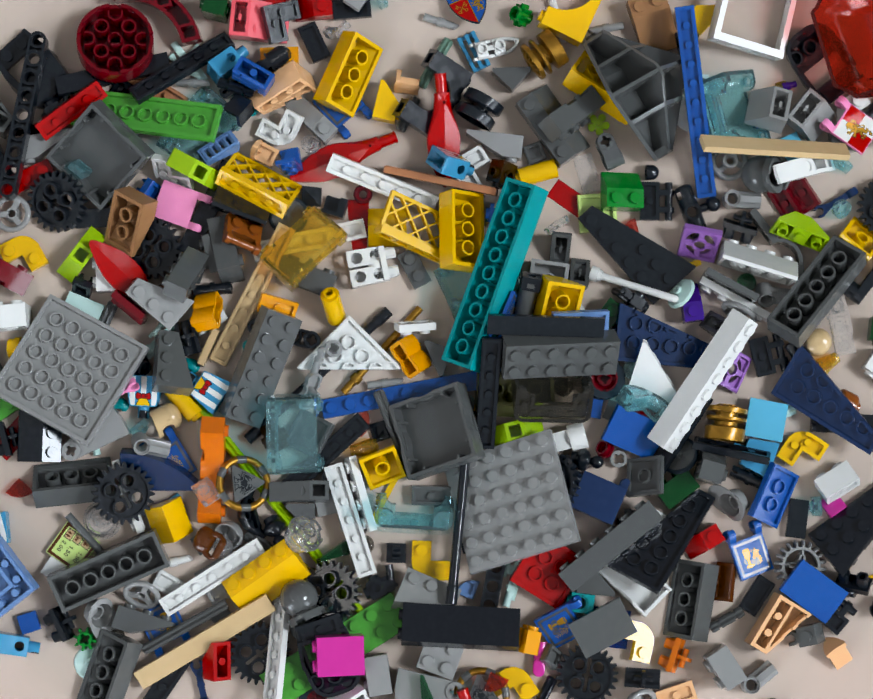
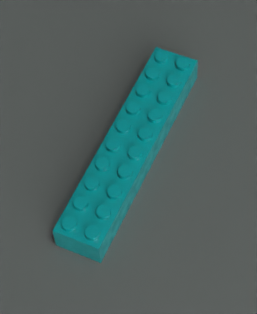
[441,177,549,373]

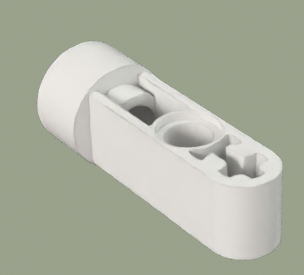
[553,421,589,452]

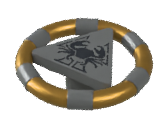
[216,456,271,512]
[453,667,510,699]

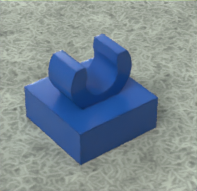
[136,178,161,199]

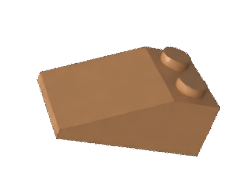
[626,0,677,51]
[104,186,158,257]

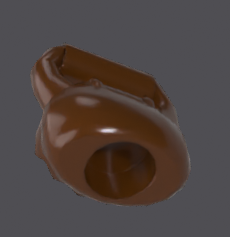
[193,526,227,560]

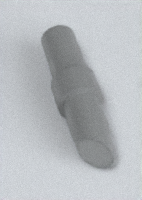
[423,13,459,30]
[587,22,624,34]
[175,78,210,88]
[367,378,404,389]

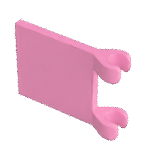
[155,180,213,233]

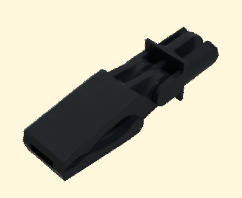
[219,46,291,99]

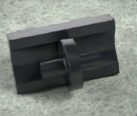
[723,211,758,244]
[174,319,202,356]
[0,421,18,457]
[835,571,873,598]
[43,606,77,643]
[624,667,661,689]

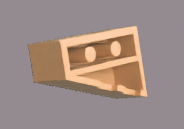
[250,60,317,115]
[744,592,812,654]

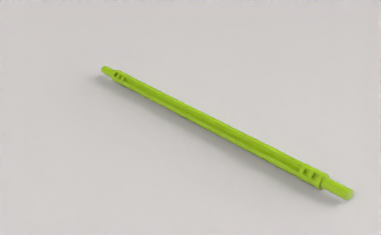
[194,399,364,613]

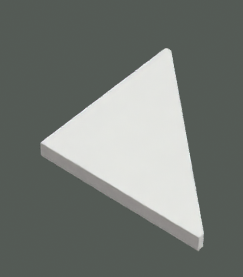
[297,315,401,370]
[623,339,677,416]

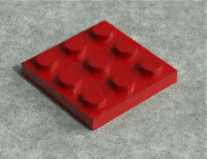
[509,546,577,608]

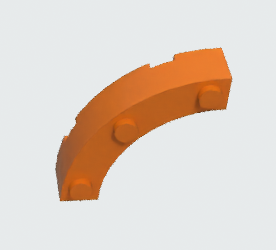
[197,416,229,524]

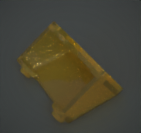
[260,206,348,292]

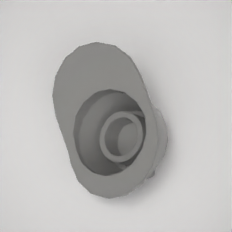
[708,484,750,521]
[84,598,117,639]

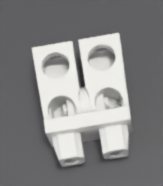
[345,245,400,290]

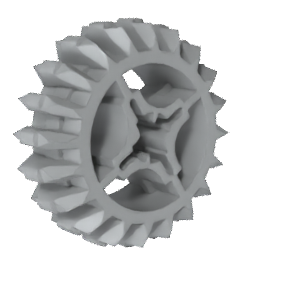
[774,540,826,585]

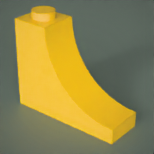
[537,0,601,47]

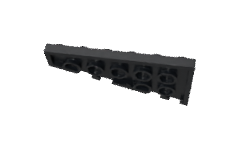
[578,206,696,305]
[808,487,873,579]
[608,489,715,595]

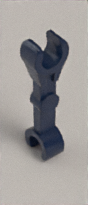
[813,187,858,218]
[190,660,209,699]

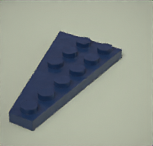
[615,302,709,368]
[771,345,873,455]

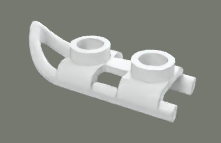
[469,37,519,62]

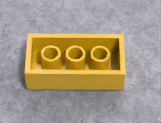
[439,189,484,273]

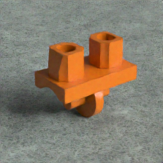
[658,637,692,673]

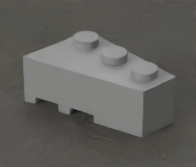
[124,278,195,331]
[391,567,462,609]

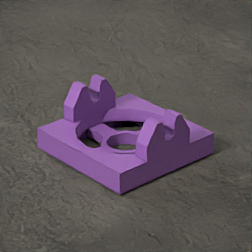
[677,223,723,263]
[718,352,752,394]

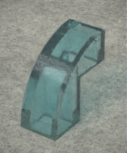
[615,385,669,423]

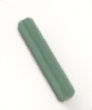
[419,37,453,89]

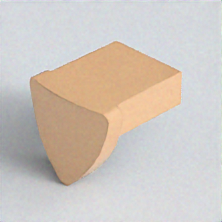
[394,69,420,95]
[250,139,280,168]
[823,637,853,670]

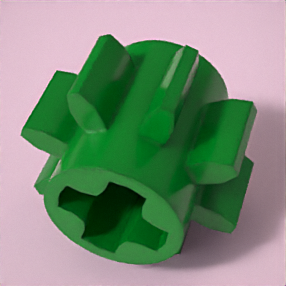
[509,3,533,27]
[73,627,97,651]

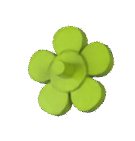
[588,114,610,136]

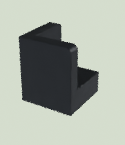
[224,94,254,127]
[321,195,349,220]

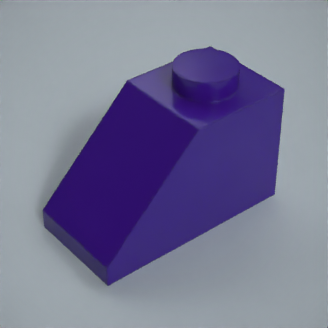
[681,283,704,324]

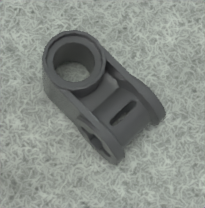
[595,133,625,171]

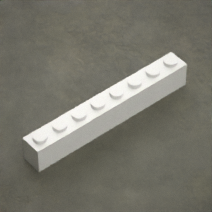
[647,308,758,453]

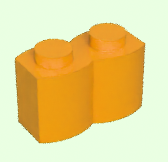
[190,291,223,332]
[390,334,432,379]
[518,624,542,656]

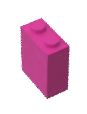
[312,633,365,677]

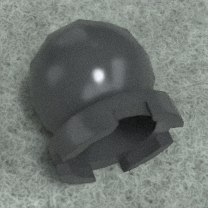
[741,155,790,193]
[280,579,327,628]

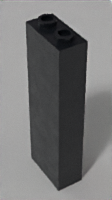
[398,603,520,651]

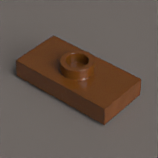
[714,562,736,602]

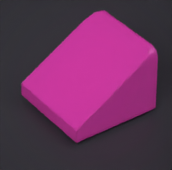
[819,498,847,518]

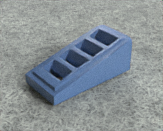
[197,130,240,166]

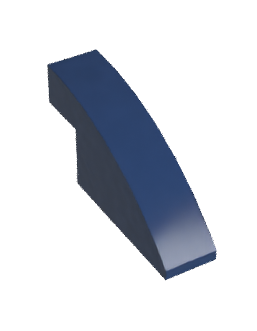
[120,448,200,491]

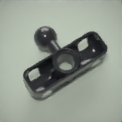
[674,184,721,240]

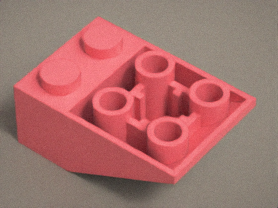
[229,0,289,44]

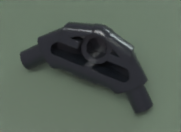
[237,490,266,539]

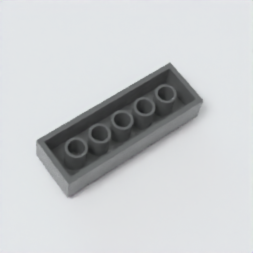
[767,235,867,349]
[219,304,302,429]
[500,329,621,380]
[47,528,171,613]

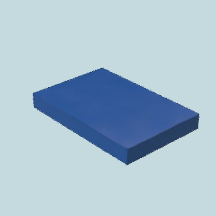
[601,404,659,457]
[747,461,799,529]
[779,558,849,624]

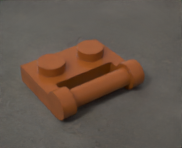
[222,213,263,256]

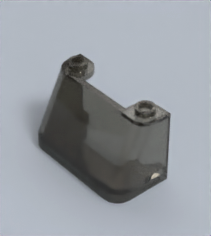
[511,375,594,423]

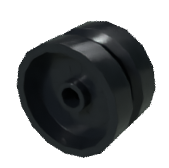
[454,87,504,132]

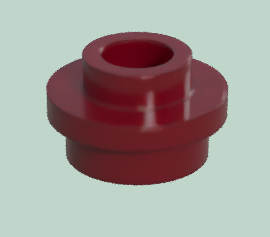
[353,185,373,204]
[595,440,614,459]

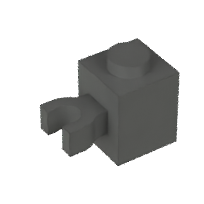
[787,622,825,648]

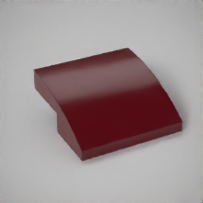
[766,178,822,216]
[111,290,148,325]

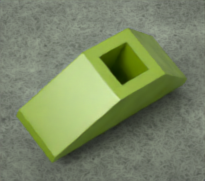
[165,147,219,191]
[769,211,830,252]
[56,226,105,283]
[494,417,544,447]

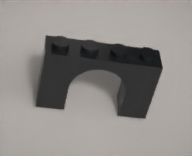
[392,49,473,137]

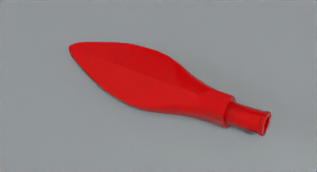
[427,73,460,187]
[289,131,398,183]
[89,240,148,298]

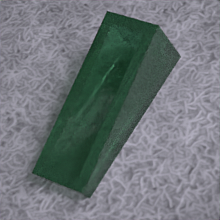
[316,539,350,563]
[420,674,434,699]

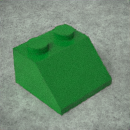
[601,172,644,212]

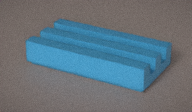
[457,31,491,73]

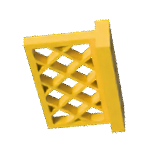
[214,152,302,219]
[373,190,440,264]

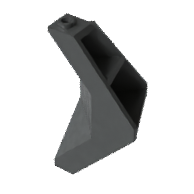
[582,30,684,161]

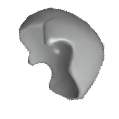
[214,521,243,550]

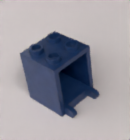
[571,471,630,525]

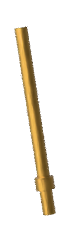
[341,306,423,395]

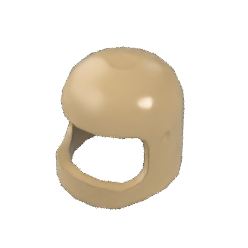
[803,328,832,357]
[149,403,182,439]

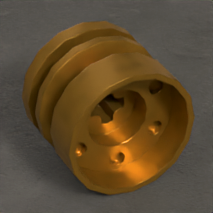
[520,28,569,80]
[704,403,748,443]

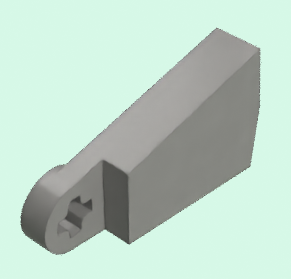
[61,407,131,461]
[395,668,464,699]

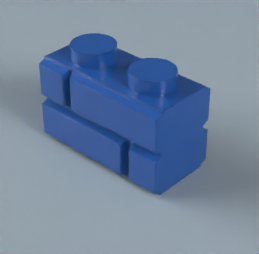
[232,56,275,97]

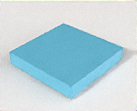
[744,398,788,443]

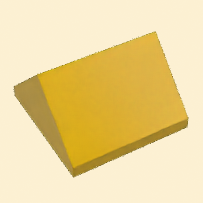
[368,208,407,247]
[838,216,873,261]
[358,445,406,490]
[144,496,193,544]

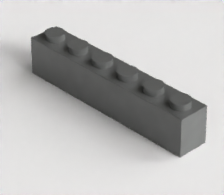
[558,500,664,592]

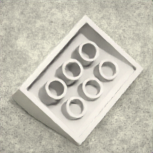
[716,239,798,286]

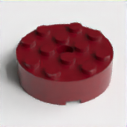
[76,3,154,83]

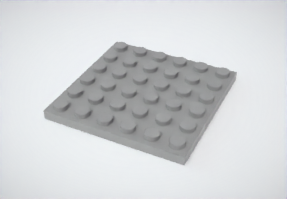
[0,294,150,447]
[445,429,581,575]

